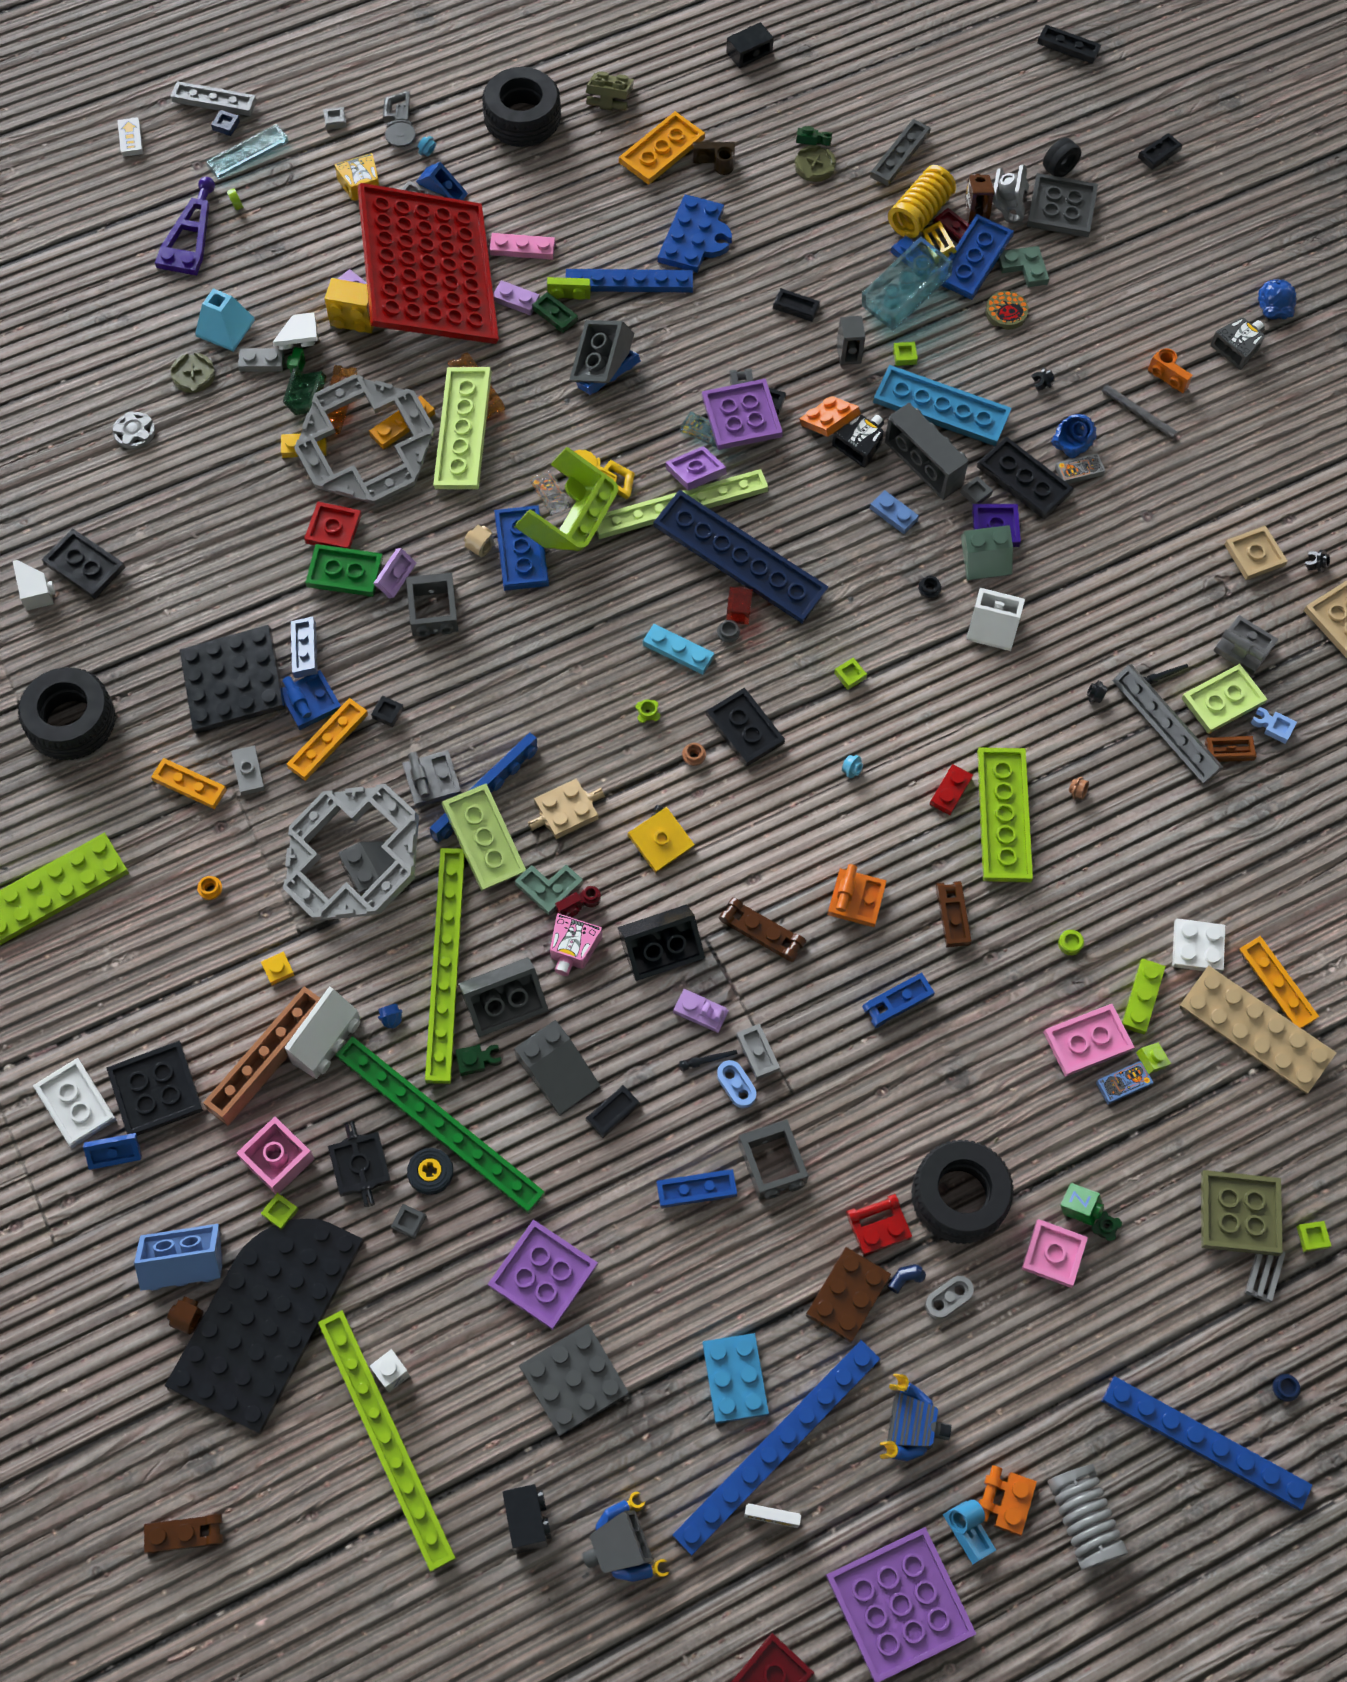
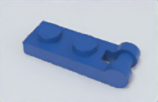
[862,972,935,1028]

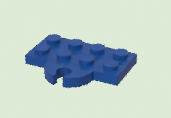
[658,194,732,273]

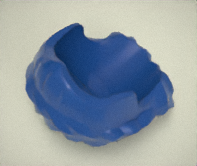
[1258,279,1297,319]
[1051,414,1097,458]

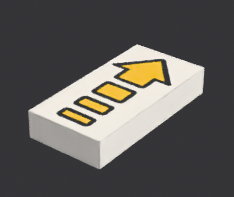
[118,118,143,157]
[744,1503,801,1528]

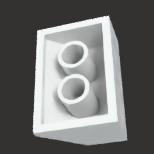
[285,986,360,1079]

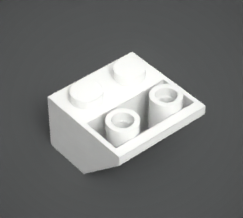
[966,588,1025,651]

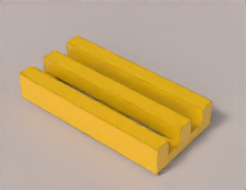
[921,221,957,262]

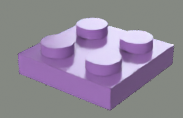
[665,446,727,491]

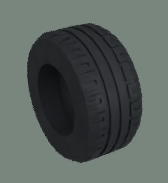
[482,67,561,147]
[18,667,116,760]
[911,1140,1014,1244]

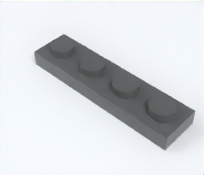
[870,119,931,186]

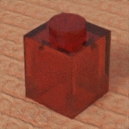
[726,587,753,625]

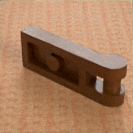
[936,881,972,948]
[144,1514,223,1554]

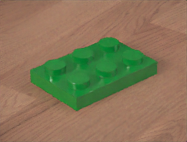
[305,544,383,597]

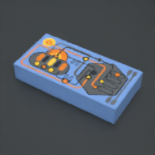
[1096,1061,1154,1105]

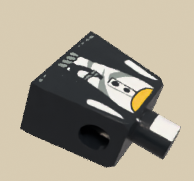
[832,415,884,468]

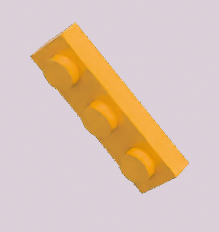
[369,395,435,450]
[151,758,227,809]

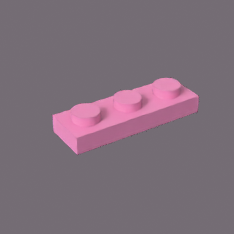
[490,233,555,260]

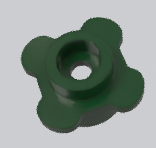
[1091,1211,1122,1241]

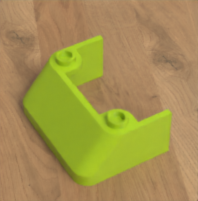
[514,447,618,551]

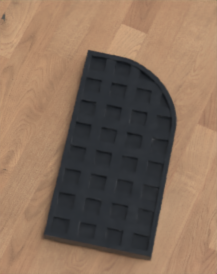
[165,1219,364,1434]

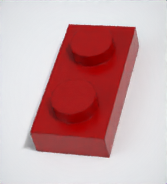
[929,764,973,816]

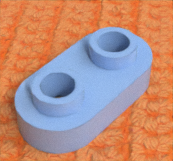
[717,1060,756,1108]

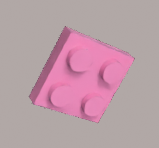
[1021,1219,1088,1288]

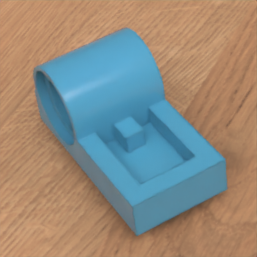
[943,1500,996,1565]

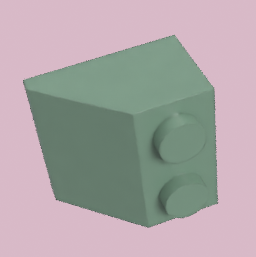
[961,525,1013,581]

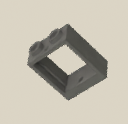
[406,572,458,637]
[738,1119,809,1200]

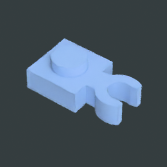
[1251,707,1297,744]

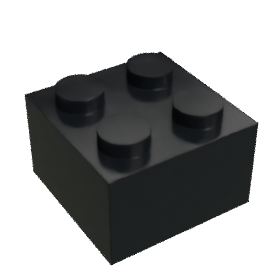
[502,1484,552,1554]

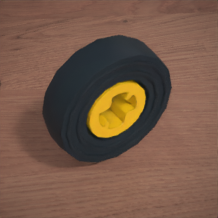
[407,1148,454,1195]

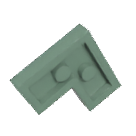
[998,246,1049,287]
[514,865,584,916]

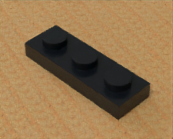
[1037,25,1102,64]

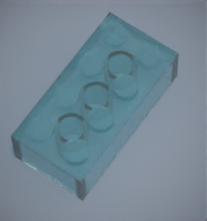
[862,236,953,331]

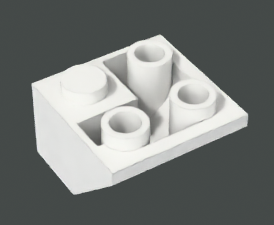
[273,312,319,350]

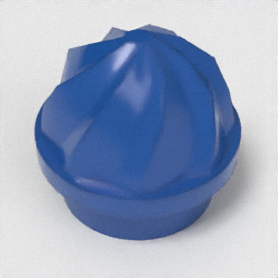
[378,1004,403,1029]

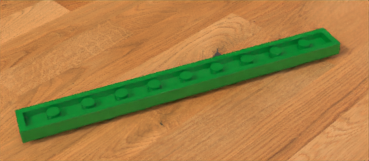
[336,1036,545,1214]

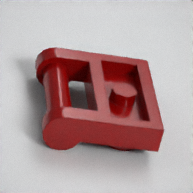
[846,1194,912,1256]

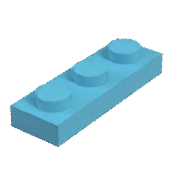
[643,624,714,675]

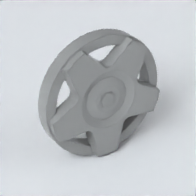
[113,411,155,449]

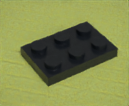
[41,528,126,599]
[706,687,785,767]

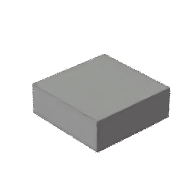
[323,107,347,130]

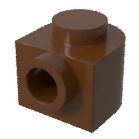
[167,1296,204,1335]

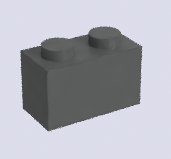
[836,315,866,365]

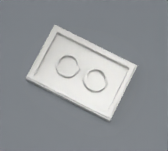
[33,1058,117,1148]

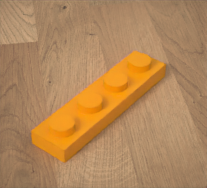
[287,698,368,781]
[1239,936,1319,1029]

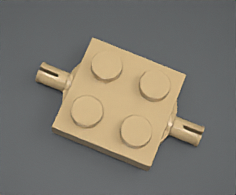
[528,778,605,839]

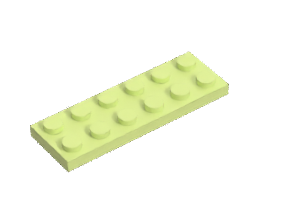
[433,367,492,489]

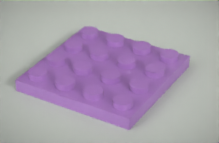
[825,1527,976,1682]

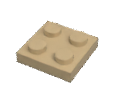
[1224,526,1288,580]

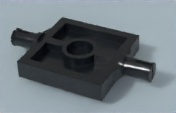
[328,1121,391,1207]

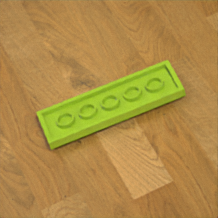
[977,747,1033,882]
[0,832,129,945]

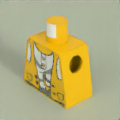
[334,153,379,201]

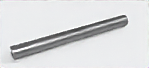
[1102,384,1178,439]

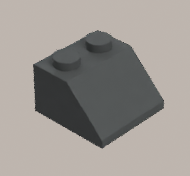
[338,841,395,896]

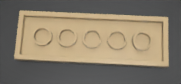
[1179,965,1337,1094]

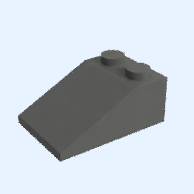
[569,320,635,383]
[514,1020,601,1116]

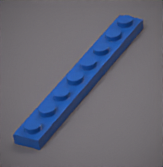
[1101,1376,1312,1511]

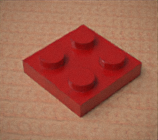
[304,501,362,549]

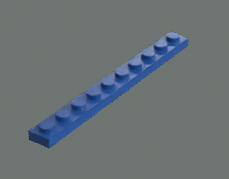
[672,1340,880,1557]

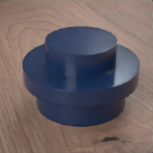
[1272,1374,1300,1402]

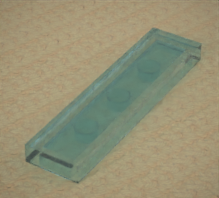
[206,124,289,179]

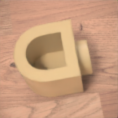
[464,525,494,557]

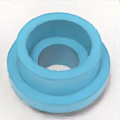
[418,136,436,157]
[842,755,863,778]

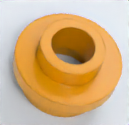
[197,876,223,900]

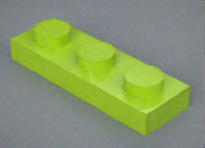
[1122,958,1166,1035]

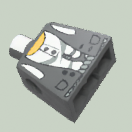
[1211,318,1265,370]

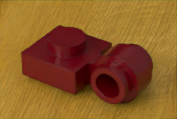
[555,886,601,918]

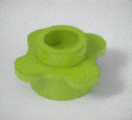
[636,699,660,723]

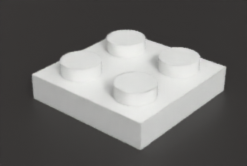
[1172,918,1225,973]

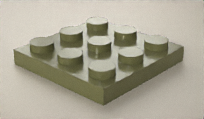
[1201,1170,1283,1256]

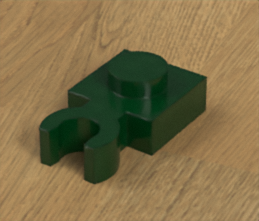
[796,126,832,146]
[455,1045,502,1076]

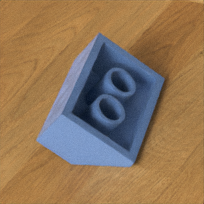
[134,1224,222,1291]

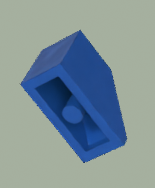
[416,162,468,200]

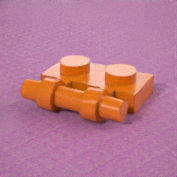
[979,1465,1037,1536]

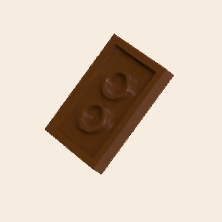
[806,1247,891,1343]

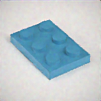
[702,1333,769,1424]

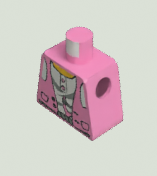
[550,914,602,976]

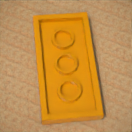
[619,111,705,185]

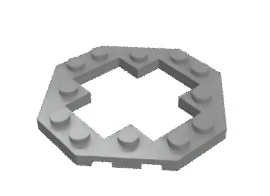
[294,374,435,505]
[283,784,419,921]

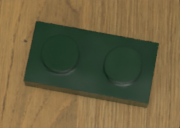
[532,292,578,333]

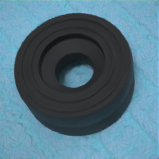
[1043,137,1082,177]

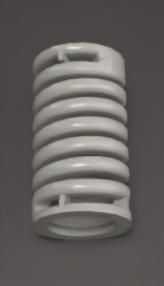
[1047,1464,1128,1570]

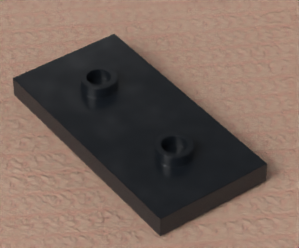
[977,436,1074,519]

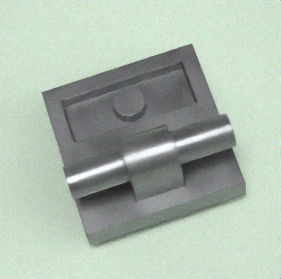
[1213,615,1278,676]
[402,750,462,808]

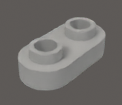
[925,1276,974,1319]

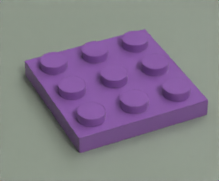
[702,378,783,450]
[488,1219,598,1330]

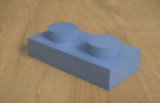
[870,490,919,534]

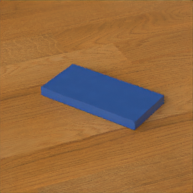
[935,214,1014,300]
[494,505,549,591]

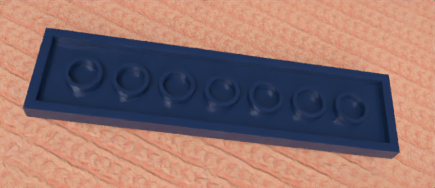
[653,490,829,624]

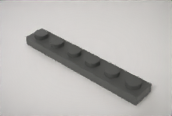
[1112,664,1223,784]

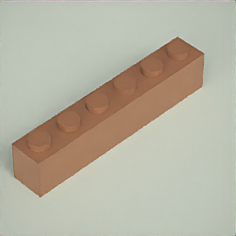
[203,986,321,1126]

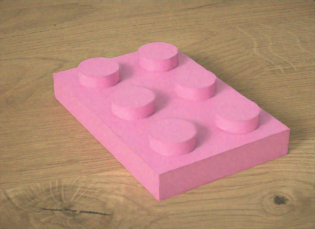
[1043,1004,1135,1077]

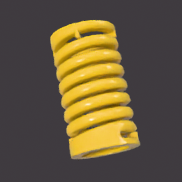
[888,165,956,239]

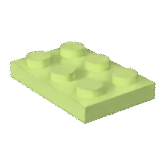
[1181,664,1267,734]

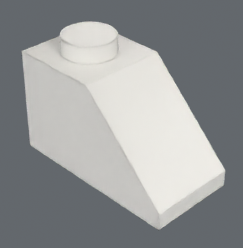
[13,560,56,611]

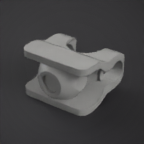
[993,164,1029,223]

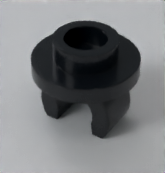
[1032,367,1055,391]
[1305,550,1330,572]

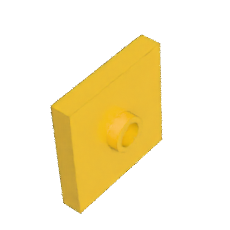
[627,807,695,873]

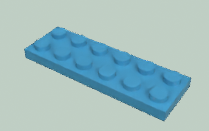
[873,365,1012,446]

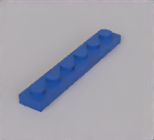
[566,269,693,293]
[430,732,538,844]

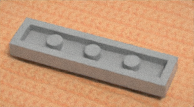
[171,81,256,116]

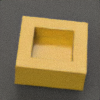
[261,951,295,986]

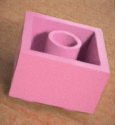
[237,1117,314,1195]

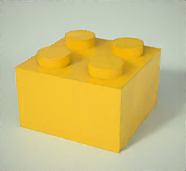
[324,278,374,333]

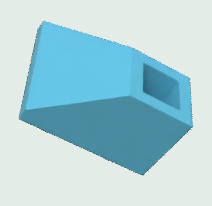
[195,289,255,352]

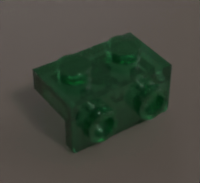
[283,367,327,415]

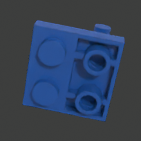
[282,670,341,730]

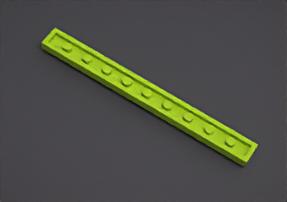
[425,848,465,1084]
[318,1310,456,1572]

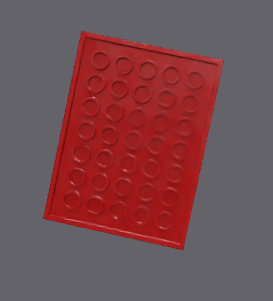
[358,183,499,344]

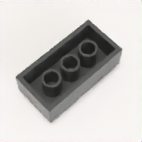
[884,403,969,500]

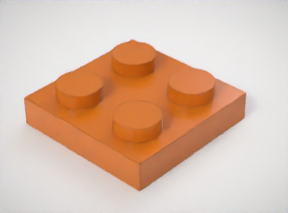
[799,396,861,437]

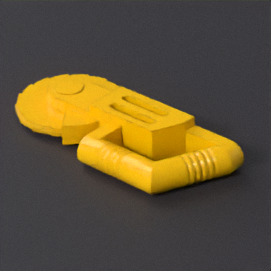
[574,450,635,499]

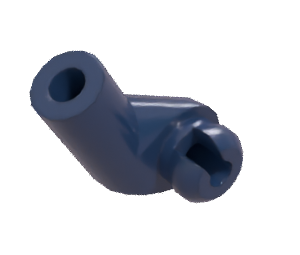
[887,1264,926,1294]

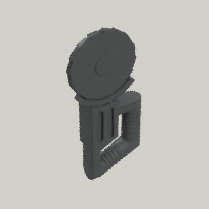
[383,91,416,147]

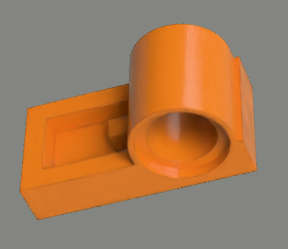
[1148,348,1193,393]

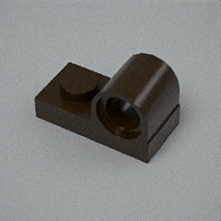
[693,142,735,175]

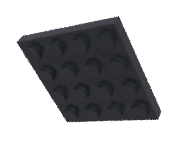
[180,625,286,734]

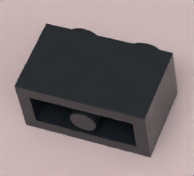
[726,22,774,68]

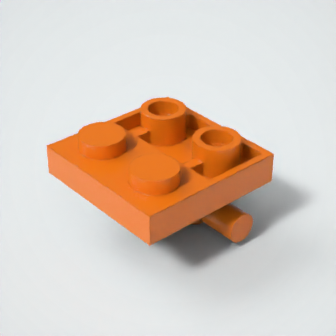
[827,864,887,928]

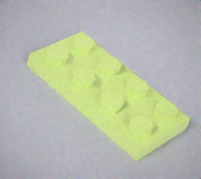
[441,784,526,891]

